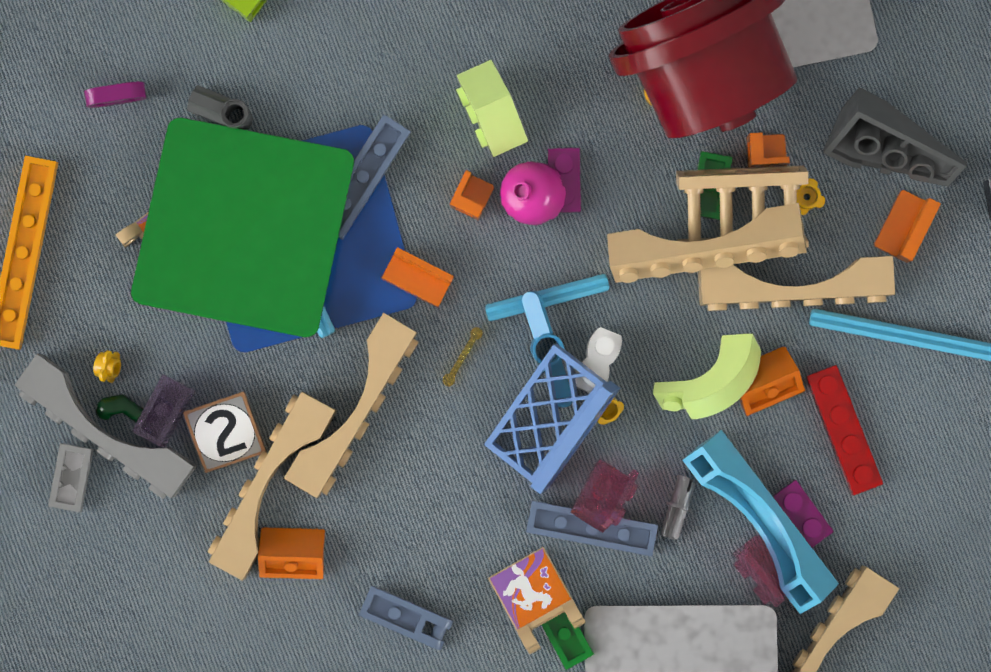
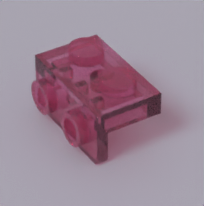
[570,459,639,533]
[732,535,786,607]

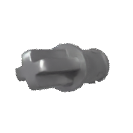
[661,475,697,540]

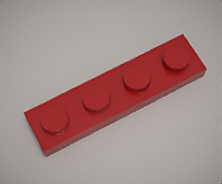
[805,365,883,496]

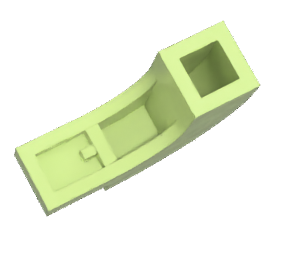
[653,333,761,419]

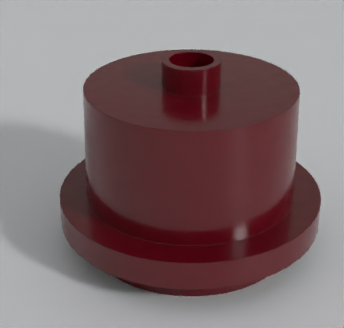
[609,0,798,138]

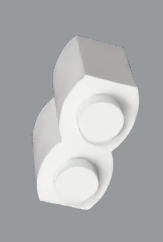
[575,327,622,393]

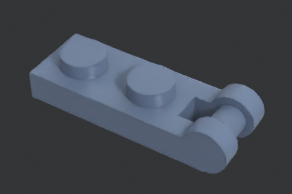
[358,585,454,651]

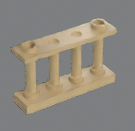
[676,165,809,248]

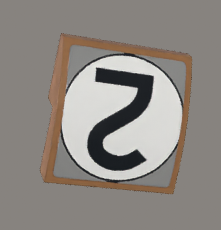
[183,392,267,473]

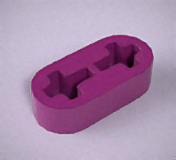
[84,81,146,108]

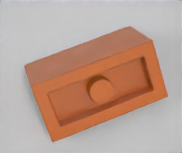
[874,190,941,263]
[381,247,454,308]
[739,347,805,416]
[258,527,325,579]

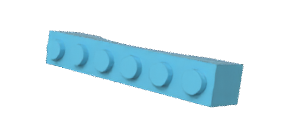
[683,430,839,614]

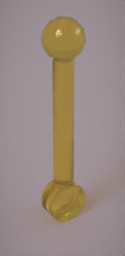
[442,327,483,386]

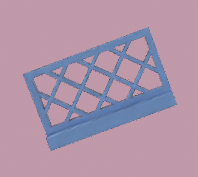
[484,343,621,494]

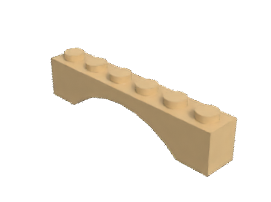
[607,203,807,283]
[698,256,895,311]
[283,313,419,498]
[208,392,337,581]
[793,565,900,672]

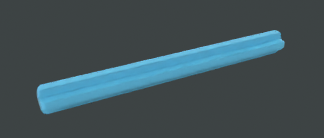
[809,309,991,361]

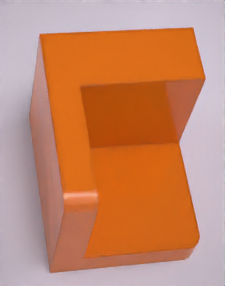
[746,132,790,168]
[449,170,494,221]

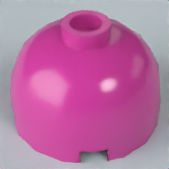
[500,161,566,226]

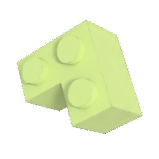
[456,60,528,157]

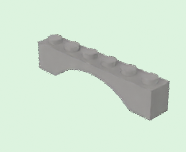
[14,354,197,499]

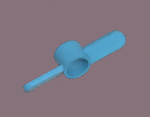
[522,291,573,408]

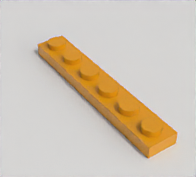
[0,156,59,350]

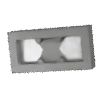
[48,443,94,512]

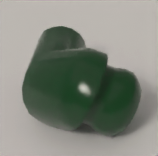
[96,394,146,423]

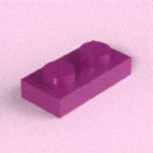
[548,148,581,213]
[773,480,834,548]

